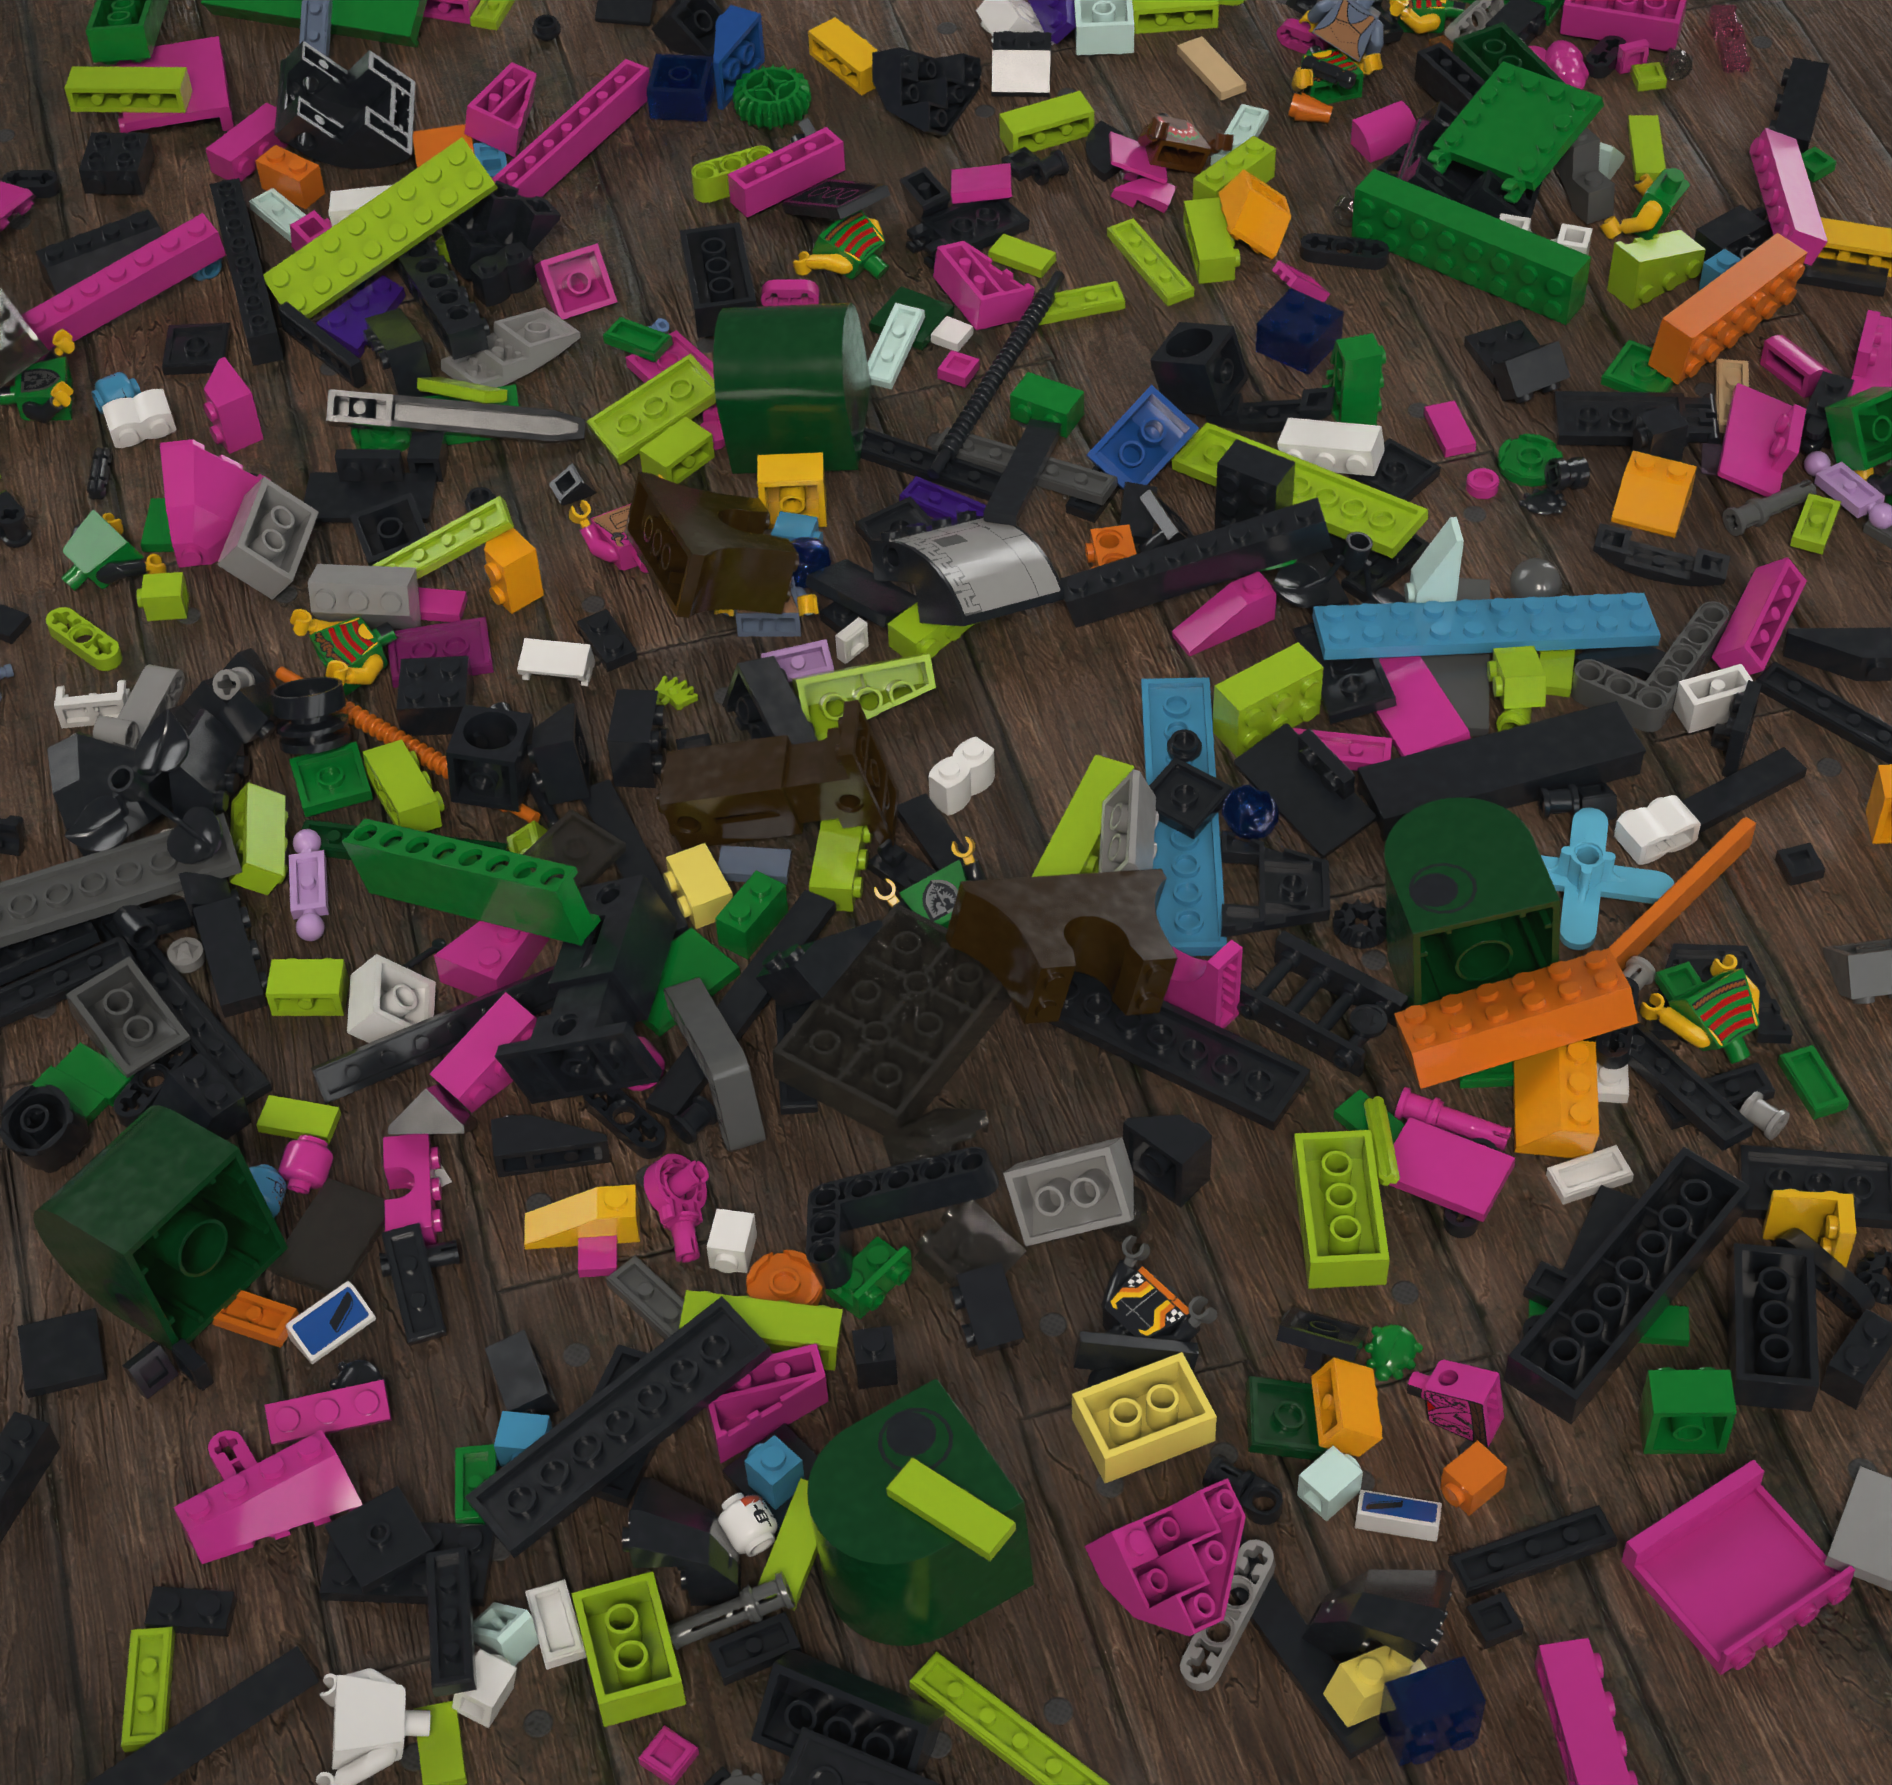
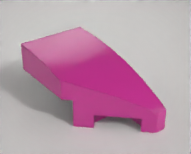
[1111,177,1176,213]

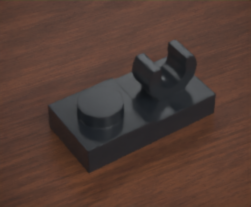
[868,838,937,892]

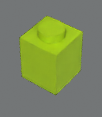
[136,572,189,621]

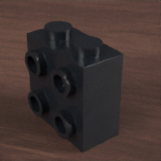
[79,132,155,195]

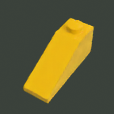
[524,1184,640,1250]

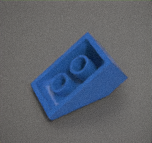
[713,5,765,110]
[1086,384,1199,490]

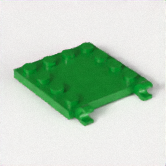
[1427,61,1604,204]

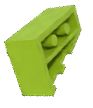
[1607,230,1706,310]

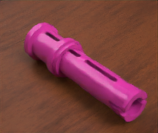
[1394,1087,1512,1151]

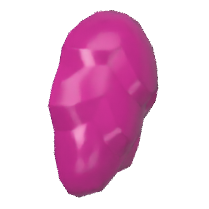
[1545,40,1589,90]

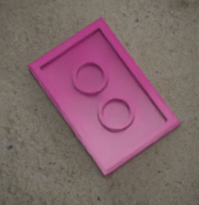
[1378,1117,1515,1222]

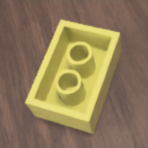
[1072,1352,1217,1484]

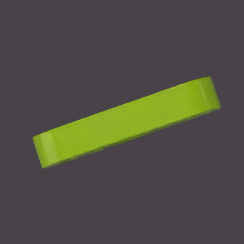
[46,607,123,671]

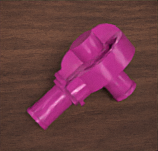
[644,1154,709,1263]

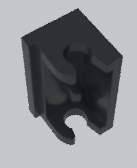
[485,1330,560,1415]

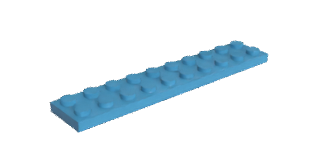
[1312,592,1661,660]
[1141,677,1227,956]

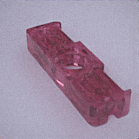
[1709,5,1751,73]

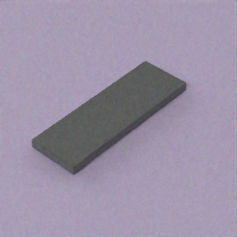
[1420,578,1490,737]

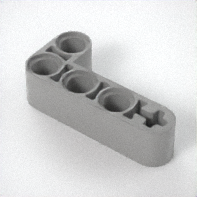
[93,664,185,749]

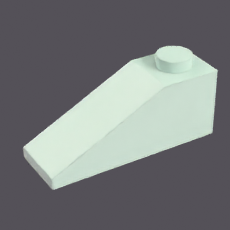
[1404,517,1464,603]

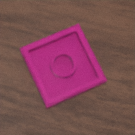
[951,163,1012,204]

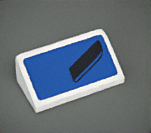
[286,1281,376,1365]
[1355,1490,1442,1542]

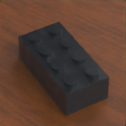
[679,222,757,338]
[1727,1243,1819,1412]

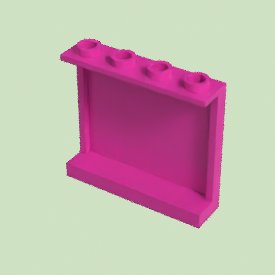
[112,36,234,133]
[1621,1459,1855,1675]

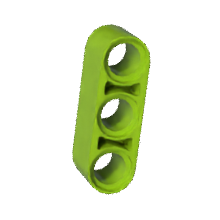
[691,146,773,203]

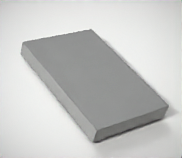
[1824,1466,1892,1591]

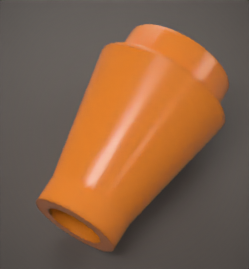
[1288,92,1333,124]

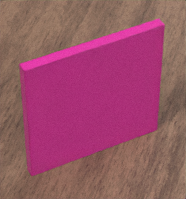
[1109,131,1168,184]

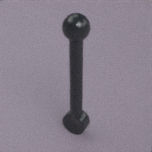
[402,938,446,969]

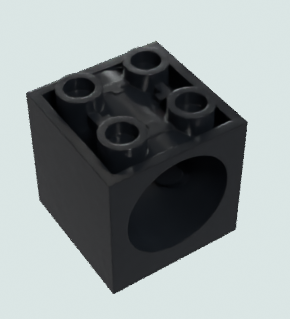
[1150,322,1249,416]
[446,704,536,812]

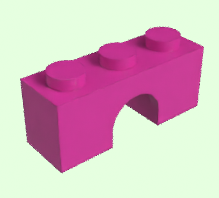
[383,1134,443,1245]

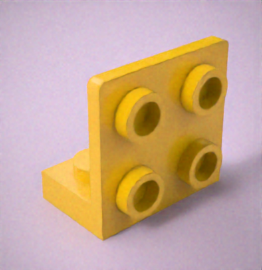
[1762,1189,1857,1268]

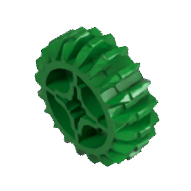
[732,64,811,130]

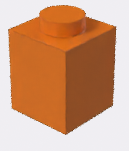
[1440,1440,1507,1516]

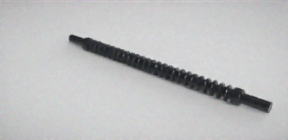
[927,271,1065,479]

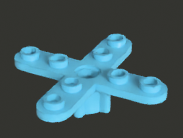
[1541,808,1674,950]

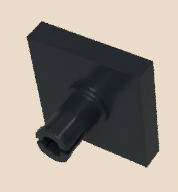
[1138,489,1194,552]

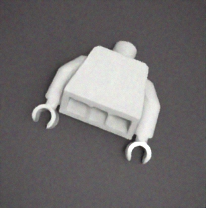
[316,1668,430,1785]

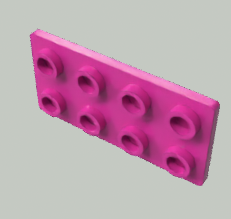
[1851,310,1892,396]
[1717,383,1806,497]

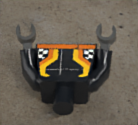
[1101,1235,1217,1342]

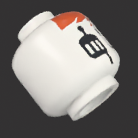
[718,1493,778,1557]

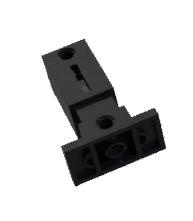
[495,874,678,1104]

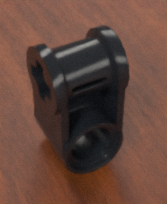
[0,490,33,548]

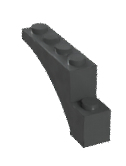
[1555,127,1615,225]

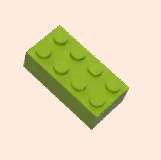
[1292,1130,1390,1289]

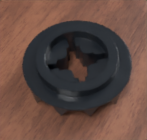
[1332,898,1387,949]
[1856,1247,1892,1305]

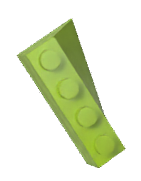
[792,653,936,741]

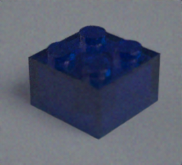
[646,54,716,122]
[1256,288,1344,375]
[1379,1656,1486,1766]

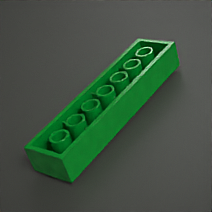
[1351,169,1591,325]

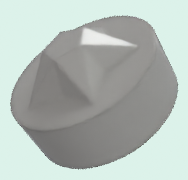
[167,937,206,973]

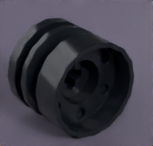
[270,677,352,754]

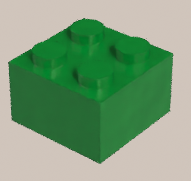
[1824,387,1892,471]
[1638,1367,1737,1454]

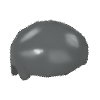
[1510,557,1562,598]

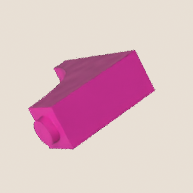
[1164,940,1243,1029]

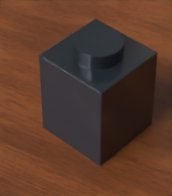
[407,431,449,482]
[852,1326,898,1389]

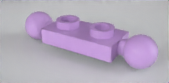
[1804,451,1892,529]
[289,829,329,941]

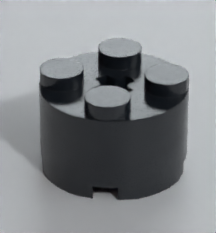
[0,1084,90,1173]

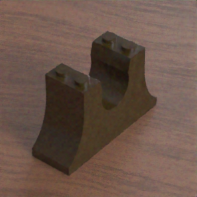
[624,472,799,618]
[945,869,1178,1024]

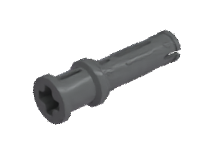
[1723,479,1817,536]
[667,1572,795,1650]

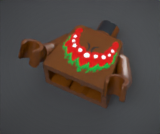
[1138,113,1234,174]

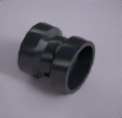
[1545,457,1590,491]

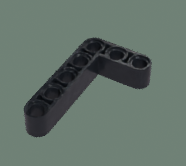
[806,1147,999,1290]

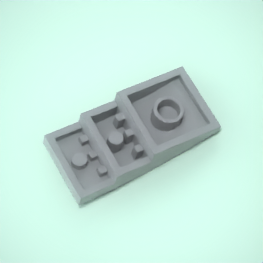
[441,307,581,388]

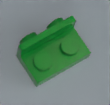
[825,1236,912,1320]

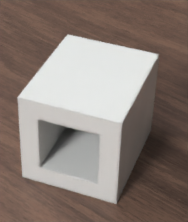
[707,1209,757,1273]
[452,1649,517,1728]

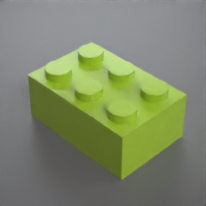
[1213,642,1323,757]
[571,1571,686,1727]

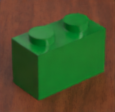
[1010,372,1084,438]
[715,870,789,960]

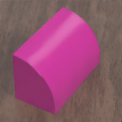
[1351,100,1416,163]
[1760,335,1832,399]

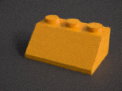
[1513,1040,1599,1159]

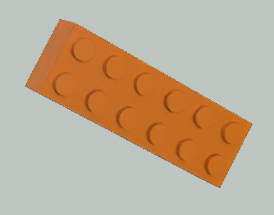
[1648,233,1808,385]
[1394,948,1638,1089]

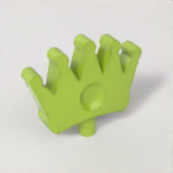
[655,676,698,710]

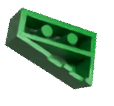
[1322,333,1386,425]

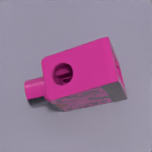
[1407,1360,1504,1448]

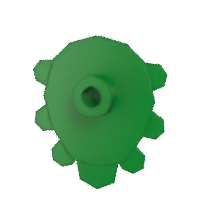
[1364,1324,1423,1381]

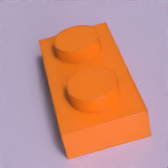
[212,1290,299,1348]

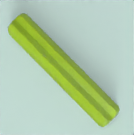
[1364,1096,1400,1186]

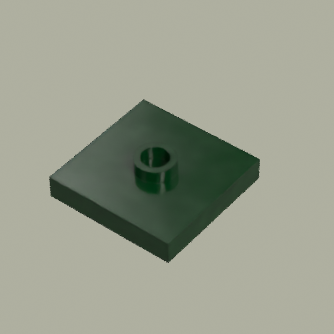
[869,286,954,351]
[1246,1376,1328,1461]

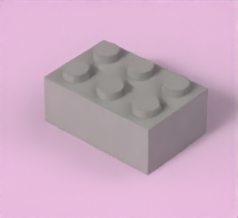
[217,477,319,600]

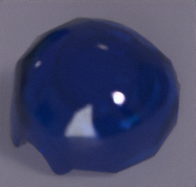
[790,537,832,589]
[1222,784,1279,840]

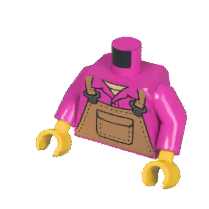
[569,474,663,573]

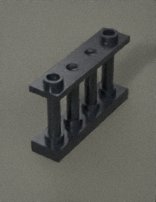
[1237,930,1409,1077]

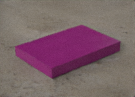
[388,617,494,688]

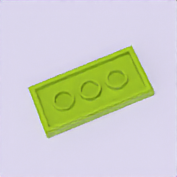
[586,353,716,465]

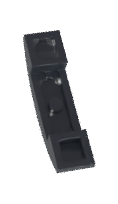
[1206,387,1336,432]
[1593,523,1731,586]

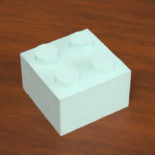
[1074,0,1134,56]

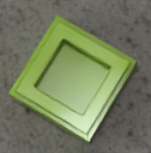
[1630,62,1667,92]

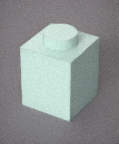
[1297,1446,1363,1522]

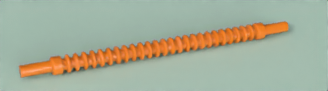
[275,666,540,823]

